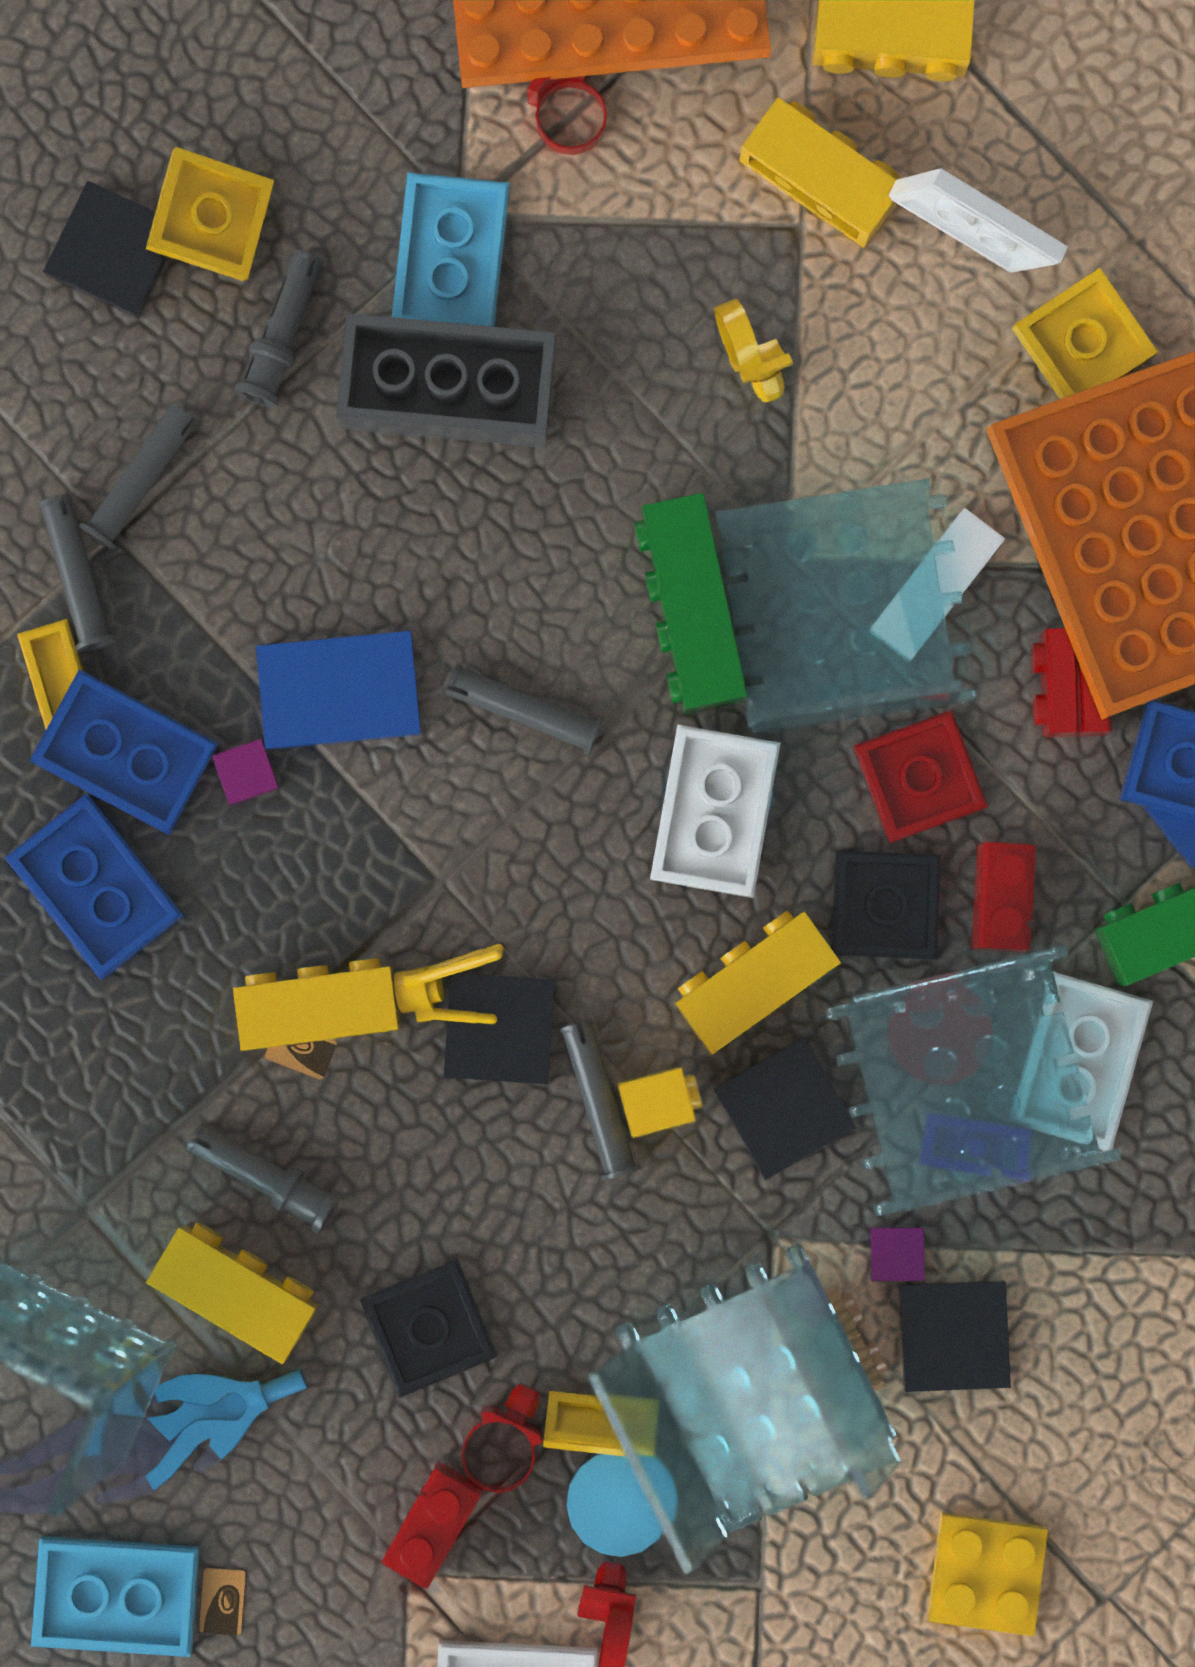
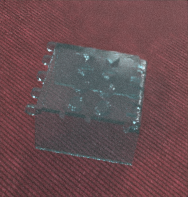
[716,478,978,733]
[824,945,1121,1216]
[587,1243,901,1574]
[0,1257,179,1517]

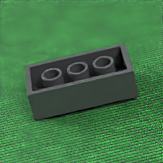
[336,313,556,448]

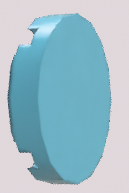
[566,1453,672,1557]

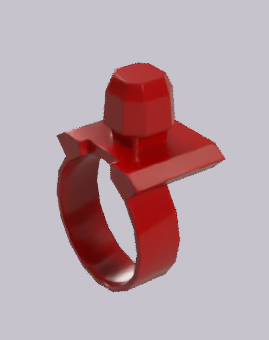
[527,76,607,155]
[461,1383,544,1493]
[577,1562,636,1667]

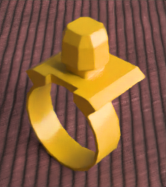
[714,298,793,402]

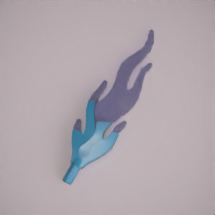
[0,1368,308,1515]

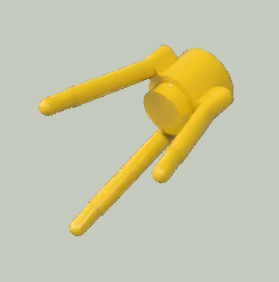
[394,944,504,1024]

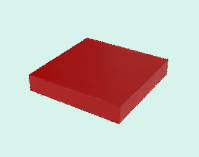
[853,710,988,844]

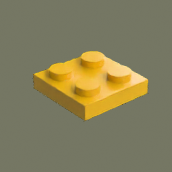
[146,147,274,281]
[1012,268,1158,399]
[927,1512,1048,1637]

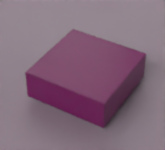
[212,739,280,806]
[870,1227,925,1281]

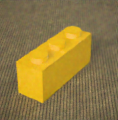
[812,0,975,82]
[739,97,900,248]
[674,910,841,1055]
[233,958,401,1051]
[617,1067,703,1138]
[146,1222,320,1365]

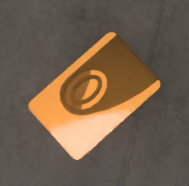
[265,1039,337,1079]
[199,1568,245,1635]

